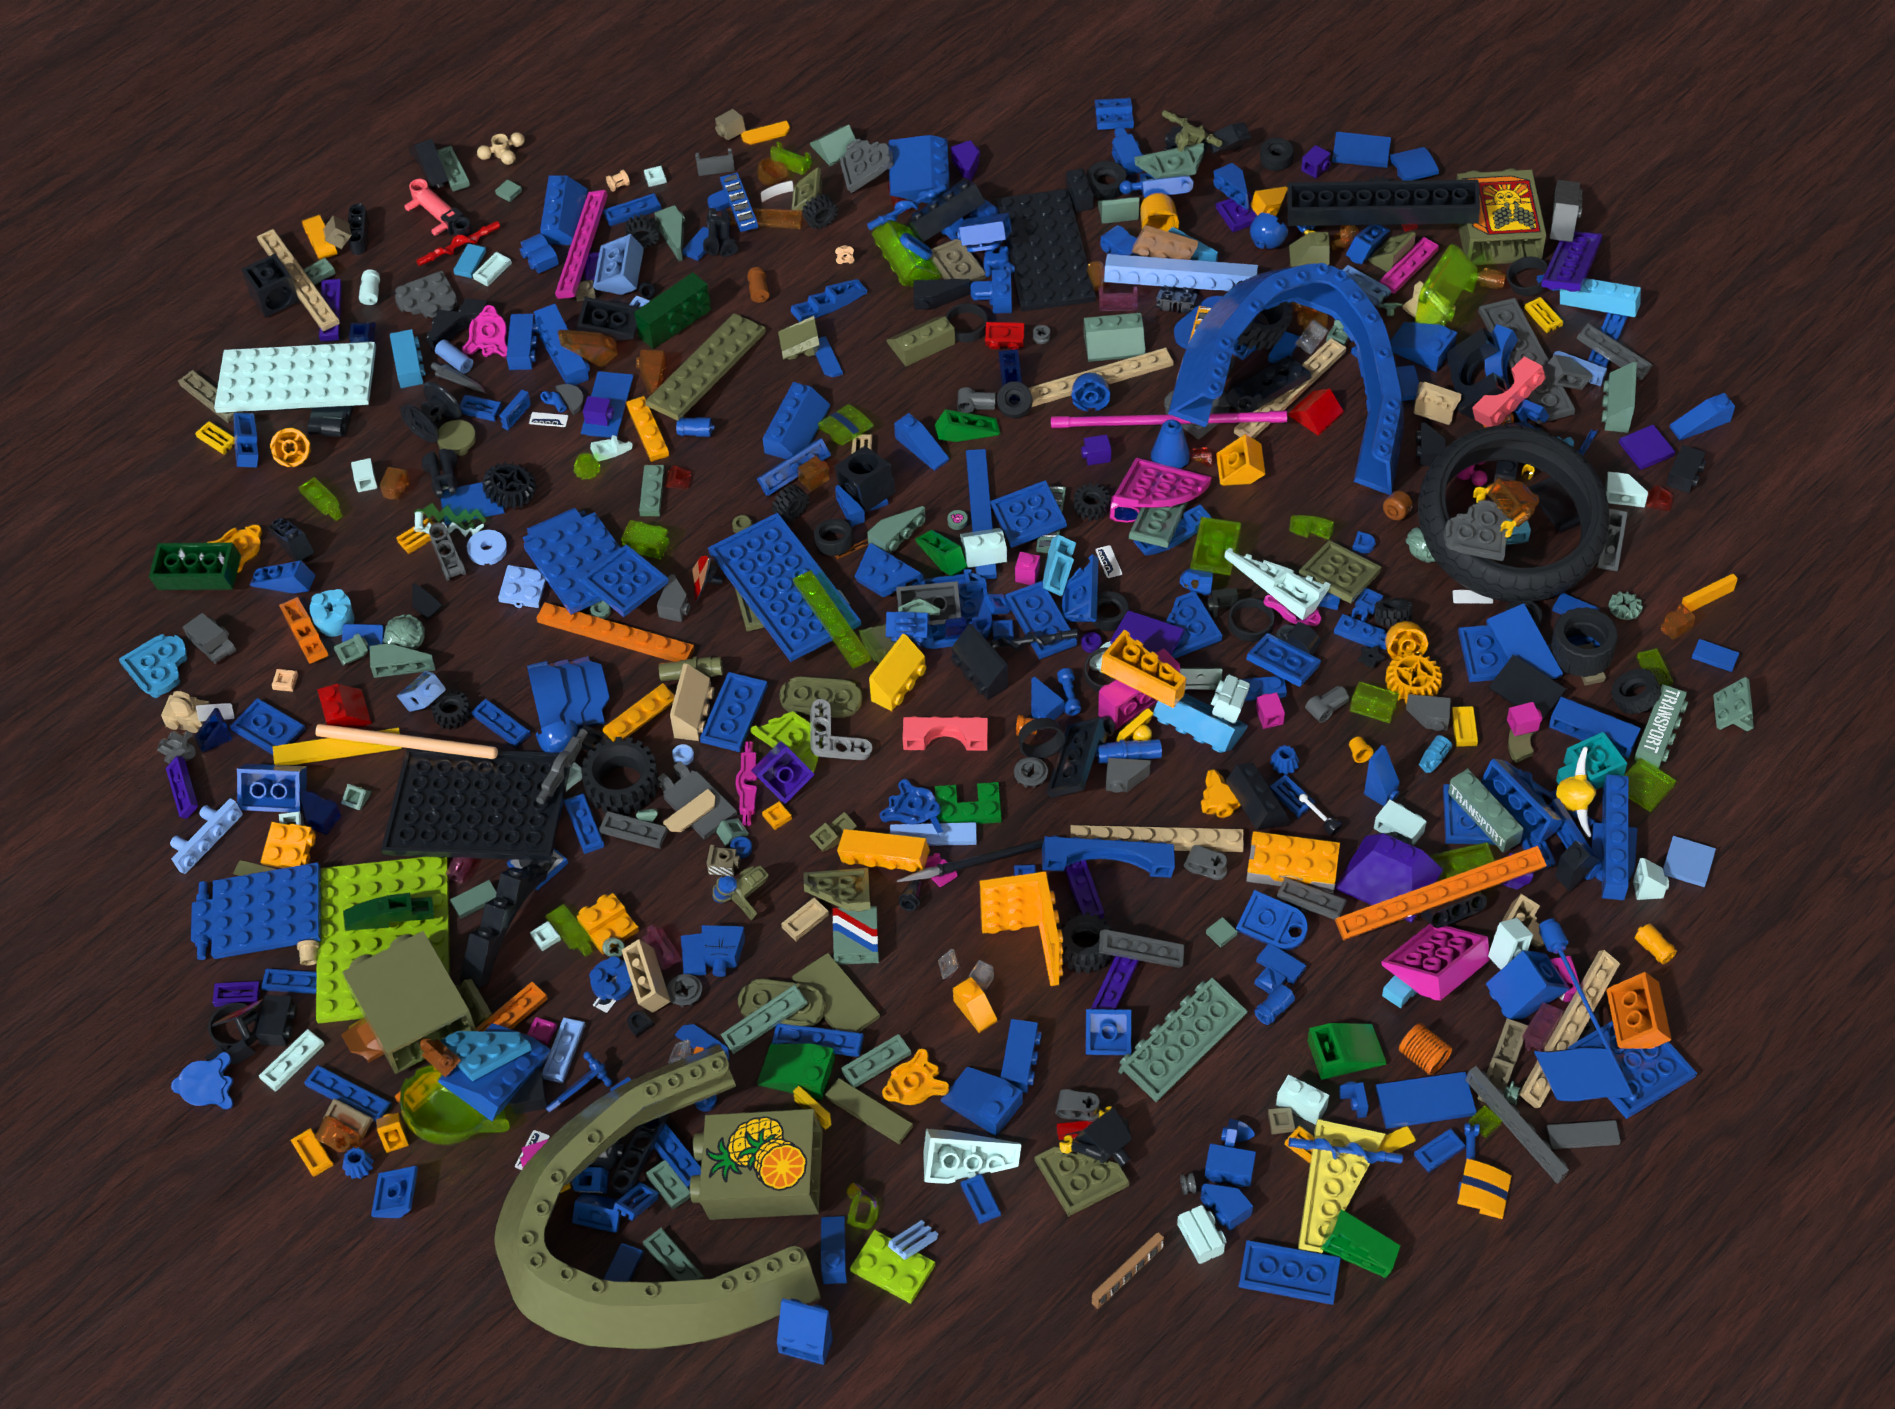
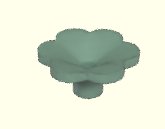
[1378,303,1402,316]

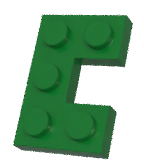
[935,782,1001,824]

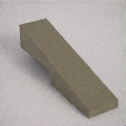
[1477,1018,1529,1102]

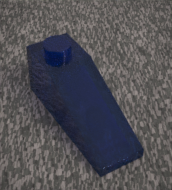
[998,349,1022,405]

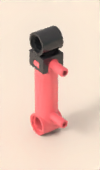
[404,179,473,237]

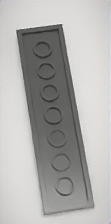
[1478,298,1575,424]

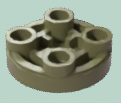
[437,420,476,456]

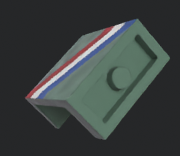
[833,906,879,965]

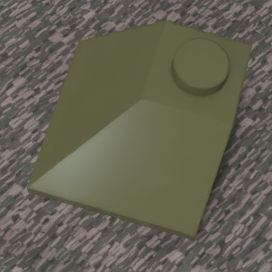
[1289,232,1329,267]

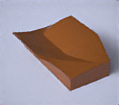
[341,1018,384,1063]

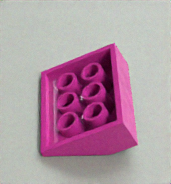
[1382,924,1490,1001]

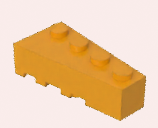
[1101,629,1186,708]

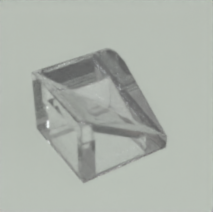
[969,960,994,993]

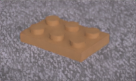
[1132,225,1198,260]

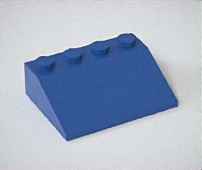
[888,135,949,204]
[438,1023,551,1121]

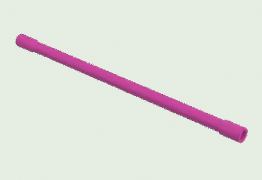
[1051,411,1287,428]

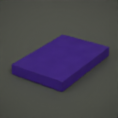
[1110,610,1184,655]

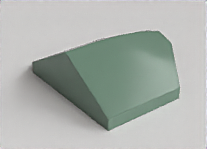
[898,597,940,616]

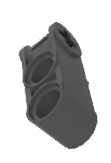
[429,523,466,581]

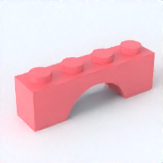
[1472,357,1545,427]
[903,716,988,751]

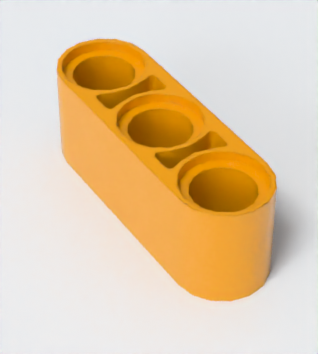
[302,215,337,260]

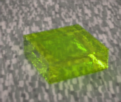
[1469,1105,1502,1138]

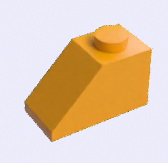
[1250,187,1288,217]
[953,977,997,1033]
[376,1113,409,1153]

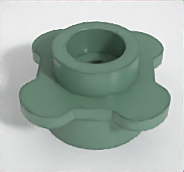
[1504,1081,1520,1105]

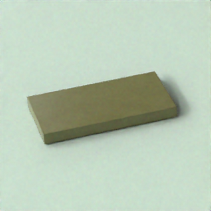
[792,953,880,1033]

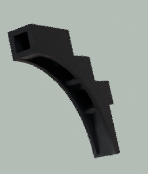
[460,864,548,989]

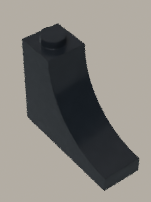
[408,139,448,189]

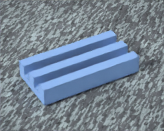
[888,1220,938,1260]

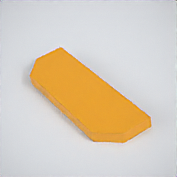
[741,121,790,144]

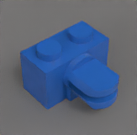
[970,269,1012,313]
[886,612,930,643]

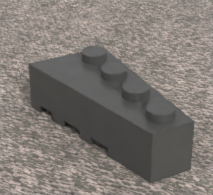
[1550,180,1583,242]

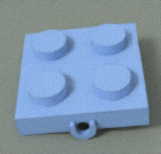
[498,565,546,608]

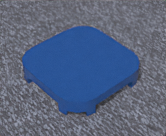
[909,569,992,649]

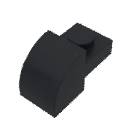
[1274,622,1322,656]

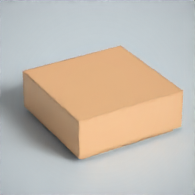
[272,669,298,692]

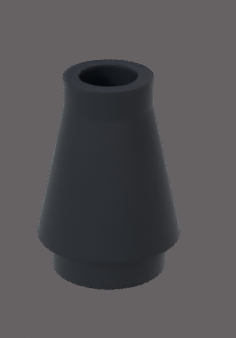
[899,880,922,911]

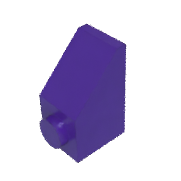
[951,140,980,181]

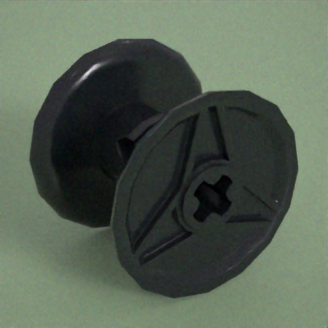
[400,382,462,443]

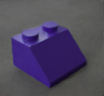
[751,741,815,804]

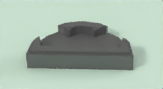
[556,384,584,415]

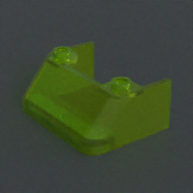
[1415,244,1480,327]

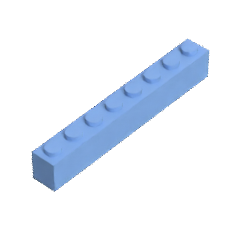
[1104,254,1258,291]

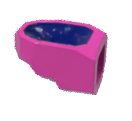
[1109,496,1141,523]

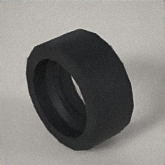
[814,519,853,556]
[1092,591,1129,631]

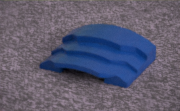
[527,656,610,730]

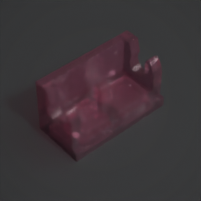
[1099,287,1138,311]
[1522,1003,1564,1052]

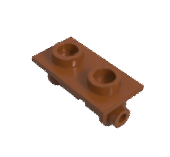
[420,1038,461,1077]

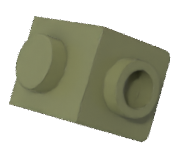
[1175,126,1205,152]

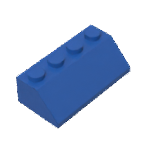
[540,176,588,245]
[763,382,830,459]
[1481,759,1563,844]

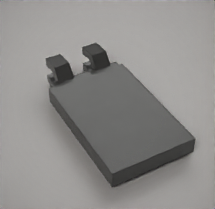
[657,761,737,840]

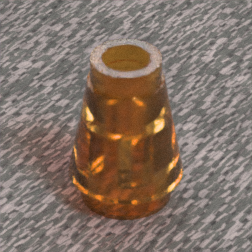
[1087,261,1105,291]

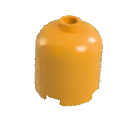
[1140,193,1179,232]

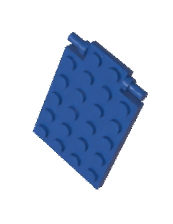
[191,862,321,960]

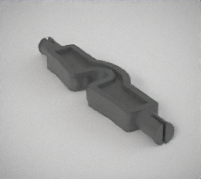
[536,729,588,804]

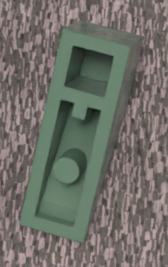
[654,205,685,261]
[370,644,436,678]

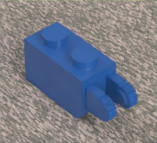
[1112,127,1144,176]

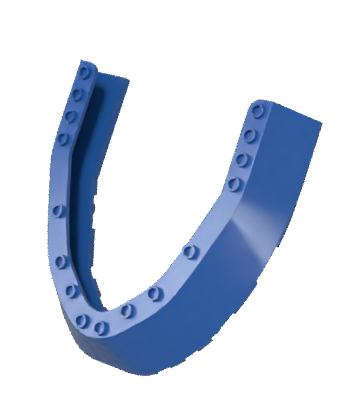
[1168,263,1404,495]

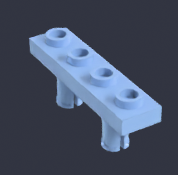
[170,799,243,874]

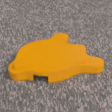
[207,525,262,573]
[882,1049,949,1105]

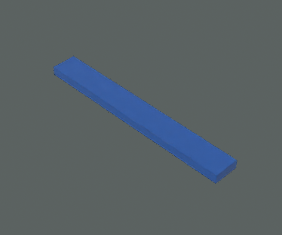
[966,449,997,579]

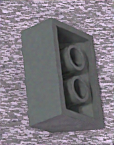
[896,581,962,625]

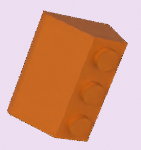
[1606,972,1672,1049]

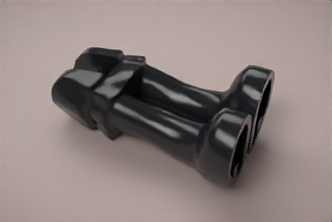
[703,208,738,257]
[421,449,458,499]

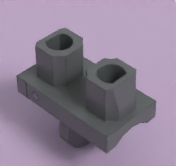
[157,731,196,763]

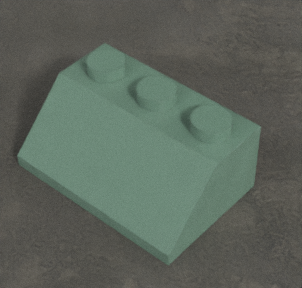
[1084,313,1145,362]
[1601,362,1637,433]

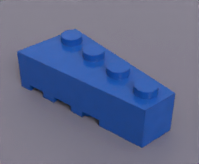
[534,304,590,386]

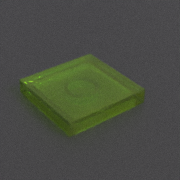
[1624,758,1676,812]

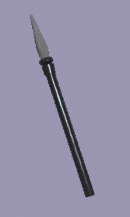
[897,835,1060,882]

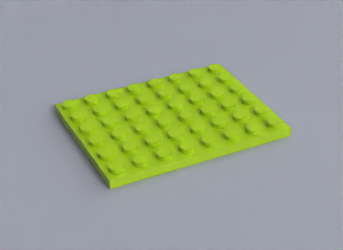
[316,857,450,1024]

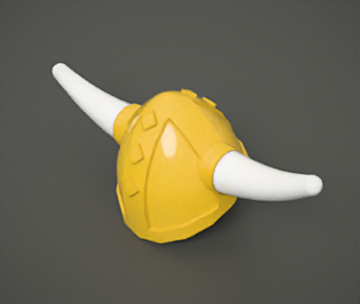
[1556,747,1596,837]

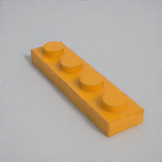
[626,396,669,462]
[602,683,675,742]

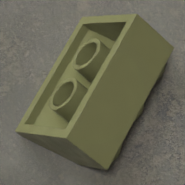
[887,316,955,367]

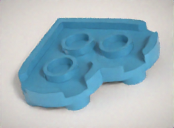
[119,634,188,698]

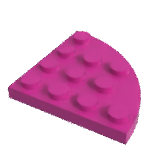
[1113,458,1212,508]

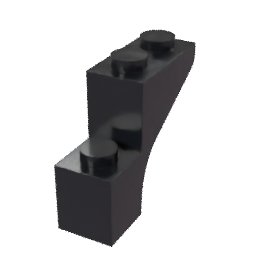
[427,298,488,351]

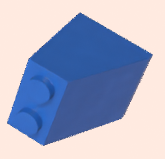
[1486,950,1570,1021]

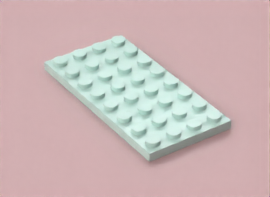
[214,342,376,413]

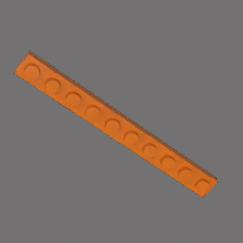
[1335,846,1547,941]

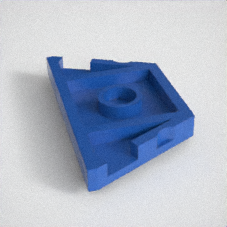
[855,543,923,597]
[1062,554,1099,622]

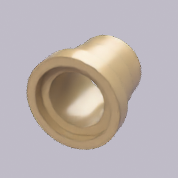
[297,940,319,966]

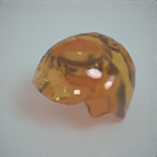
[757,158,788,186]
[1331,225,1360,251]

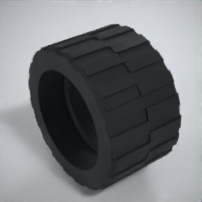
[1550,607,1618,677]

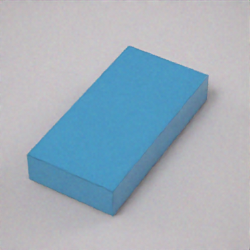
[454,244,486,278]

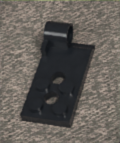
[1226,356,1312,413]
[307,405,354,437]
[1046,715,1115,798]

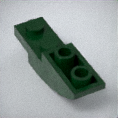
[343,893,434,931]

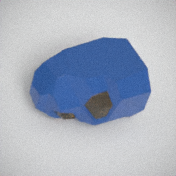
[1180,568,1213,595]

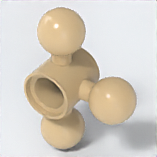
[477,132,525,165]

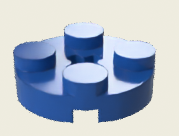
[589,956,633,1001]

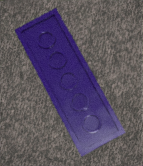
[1542,231,1602,292]

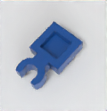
[1351,588,1384,622]

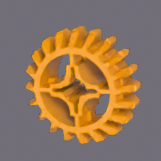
[1385,652,1442,703]

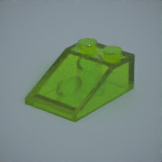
[1190,517,1241,575]

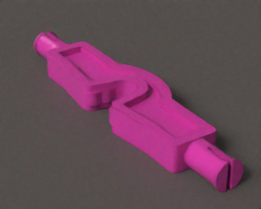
[736,741,757,826]

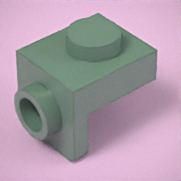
[334,633,368,666]

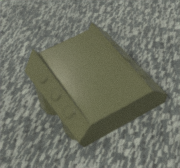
[778,316,820,360]
[859,623,896,664]

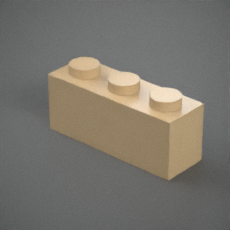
[622,939,671,1012]

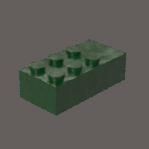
[635,272,711,350]
[149,543,242,590]

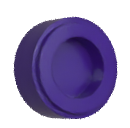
[1081,632,1102,653]

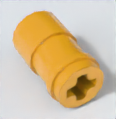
[1635,923,1677,965]

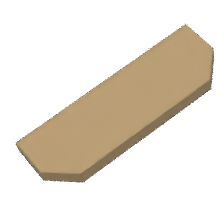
[663,789,716,832]

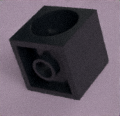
[241,254,299,318]
[834,446,896,513]

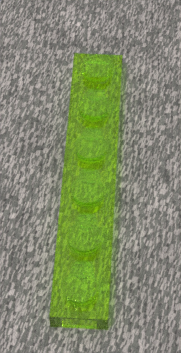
[793,570,871,669]

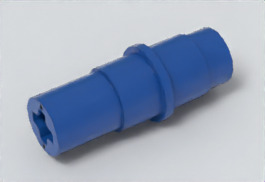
[1096,739,1162,764]

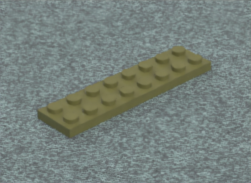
[646,313,765,421]

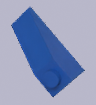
[1346,225,1390,265]
[1670,393,1735,441]
[894,413,949,471]
[1364,745,1399,806]
[821,1216,847,1284]

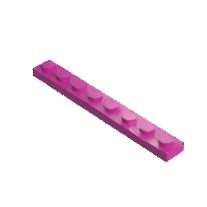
[555,190,608,299]

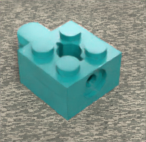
[1556,732,1627,790]

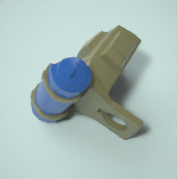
[712,866,769,921]

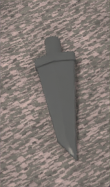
[431,362,486,393]

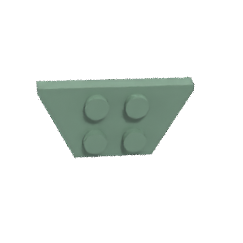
[1134,143,1204,179]

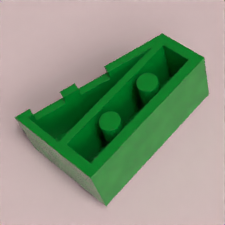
[1320,1209,1400,1278]

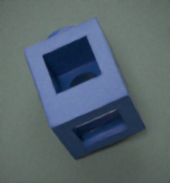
[571,1167,609,1194]

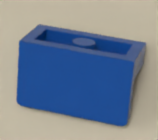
[572,1193,627,1233]

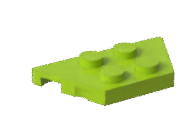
[751,711,823,773]

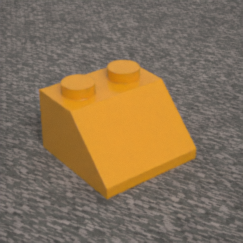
[1216,434,1265,486]

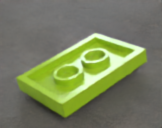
[850,1230,935,1304]

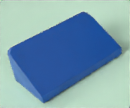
[342,624,385,650]

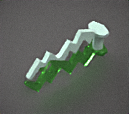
[414,503,486,537]

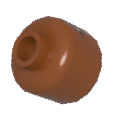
[1383,491,1413,521]

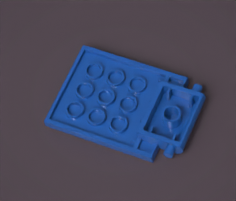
[523,508,621,615]

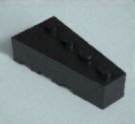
[908,177,985,242]

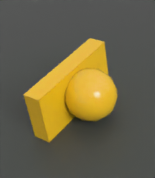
[1116,708,1153,742]

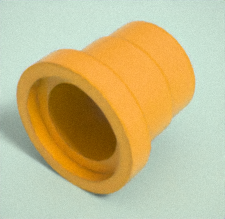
[1349,737,1374,763]

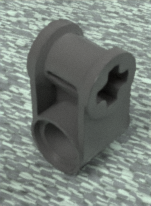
[1184,845,1227,880]
[1056,1089,1101,1122]

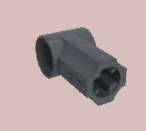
[957,387,996,413]
[1305,686,1349,723]

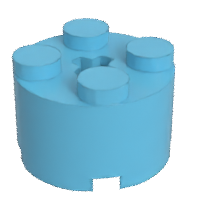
[310,589,354,637]

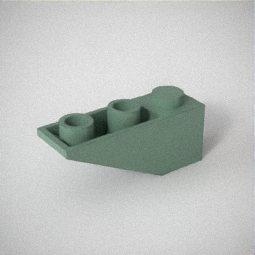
[867,506,926,554]

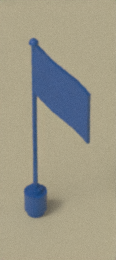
[1534,919,1637,1101]

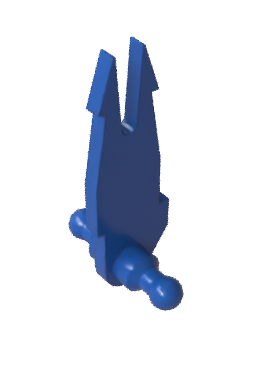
[546,1051,613,1112]

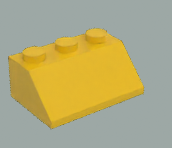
[869,634,926,711]

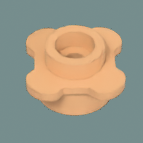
[835,245,854,264]

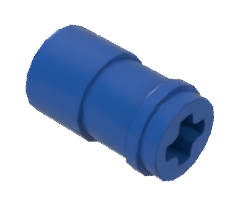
[676,417,715,437]
[1254,984,1295,1025]

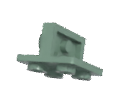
[1713,677,1754,731]

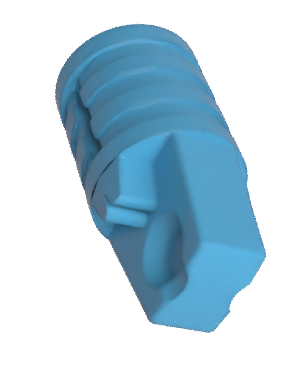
[1419,735,1452,773]

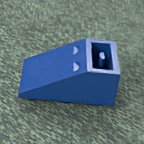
[777,1298,833,1365]

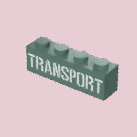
[1634,684,1688,769]
[1448,769,1524,853]

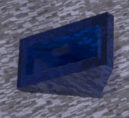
[194,708,233,752]

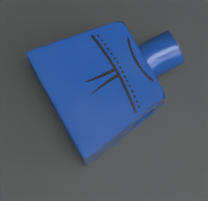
[702,925,745,977]

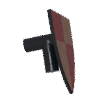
[692,556,722,602]
[212,999,263,1040]

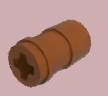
[747,267,769,303]

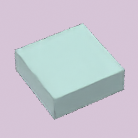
[644,166,666,187]
[530,921,561,951]

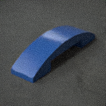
[1134,505,1212,555]

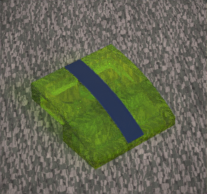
[817,404,873,445]

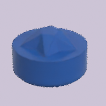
[695,1095,717,1112]

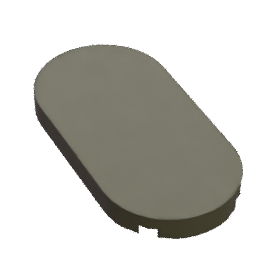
[779,677,862,718]
[738,979,826,1027]

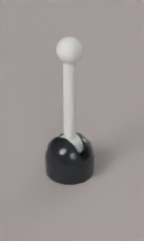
[1299,794,1343,836]

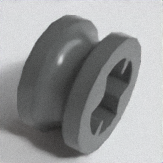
[1033,325,1050,344]
[1180,1173,1196,1195]

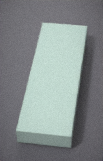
[259,1029,325,1092]

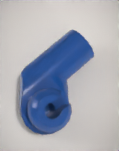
[540,391,567,413]

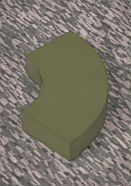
[1508,729,1538,764]

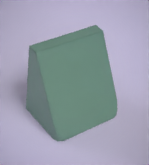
[341,784,372,810]
[716,818,749,846]

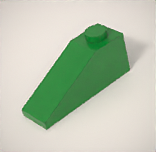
[935,409,1000,442]
[915,530,967,576]

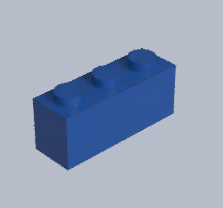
[506,314,538,370]
[1001,1019,1042,1093]

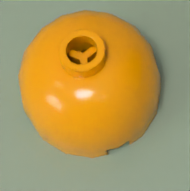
[270,428,311,467]
[1385,621,1428,661]

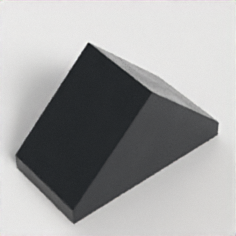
[509,1068,547,1114]

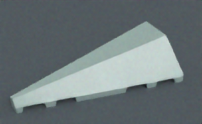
[1224,548,1331,620]

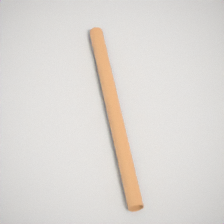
[316,724,498,759]

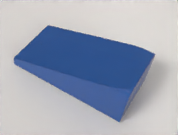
[835,485,865,527]

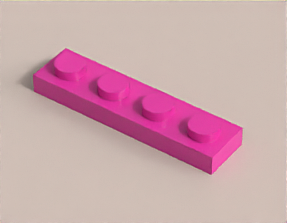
[1380,237,1439,294]

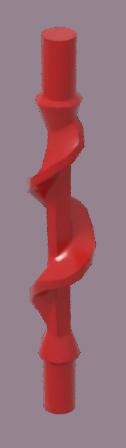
[416,221,500,266]

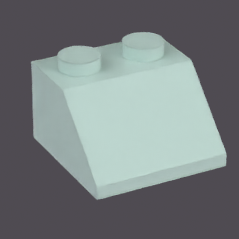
[960,528,1007,568]

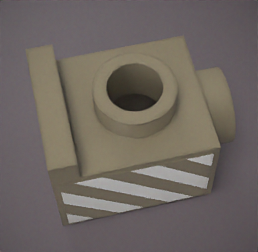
[707,845,740,877]

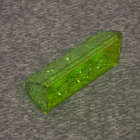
[871,220,941,287]

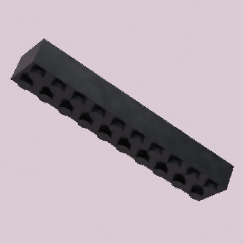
[1288,179,1480,226]

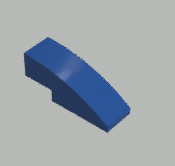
[234,413,258,468]

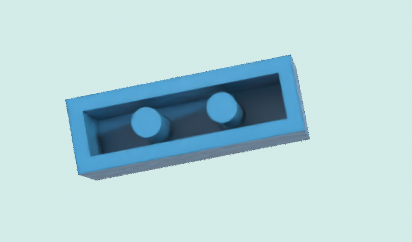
[390,329,425,388]

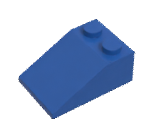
[1390,322,1457,372]
[941,1067,1023,1137]

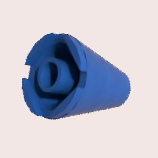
[1151,420,1190,469]

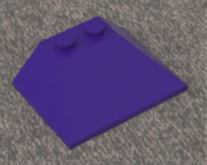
[1334,833,1443,923]

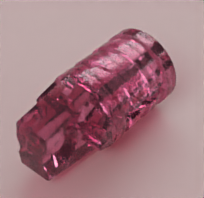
[445,857,473,883]

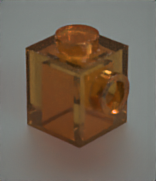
[797,456,829,492]

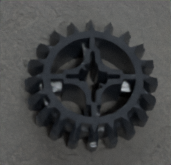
[482,461,536,510]

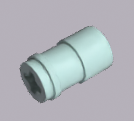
[359,270,380,305]

